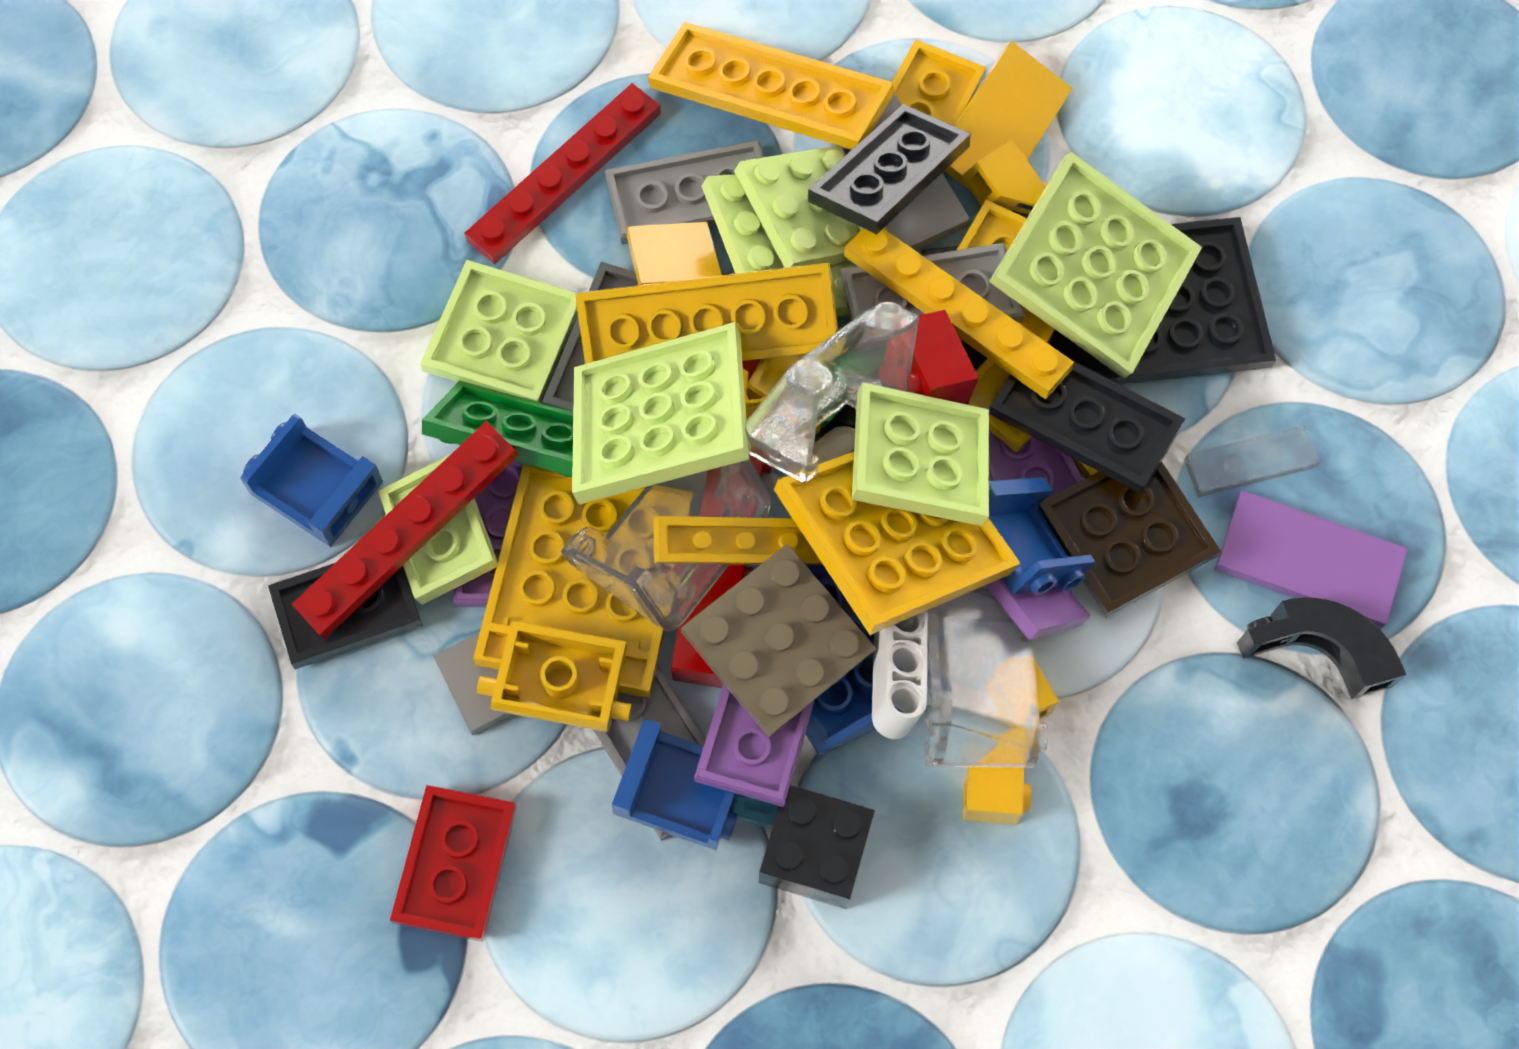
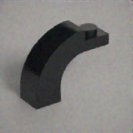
[1237,597,1407,699]

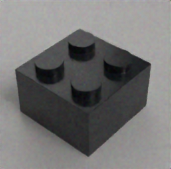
[759,785,875,909]

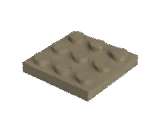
[680,544,876,738]

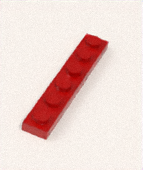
[464,83,661,265]
[292,421,519,639]

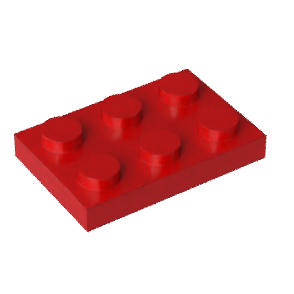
[390,785,517,942]

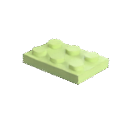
[378,454,498,605]

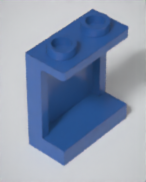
[241,414,383,547]
[988,477,1096,595]
[612,719,745,851]

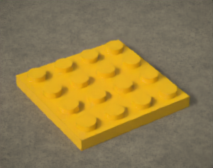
[774,452,1021,635]

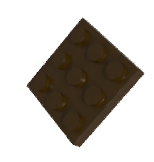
[1038,462,1221,617]

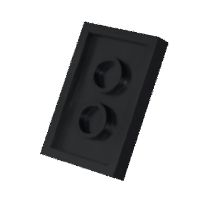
[268,563,423,670]

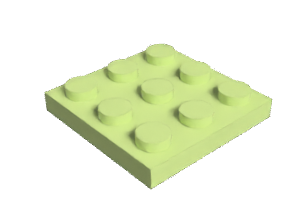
[734,146,887,268]
[420,260,578,403]
[852,382,989,526]

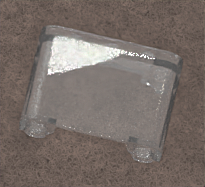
[745,302,919,484]
[560,459,771,631]
[924,586,1048,768]

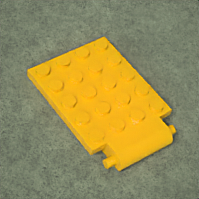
[473,465,693,732]

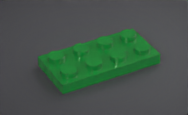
[422,380,573,477]

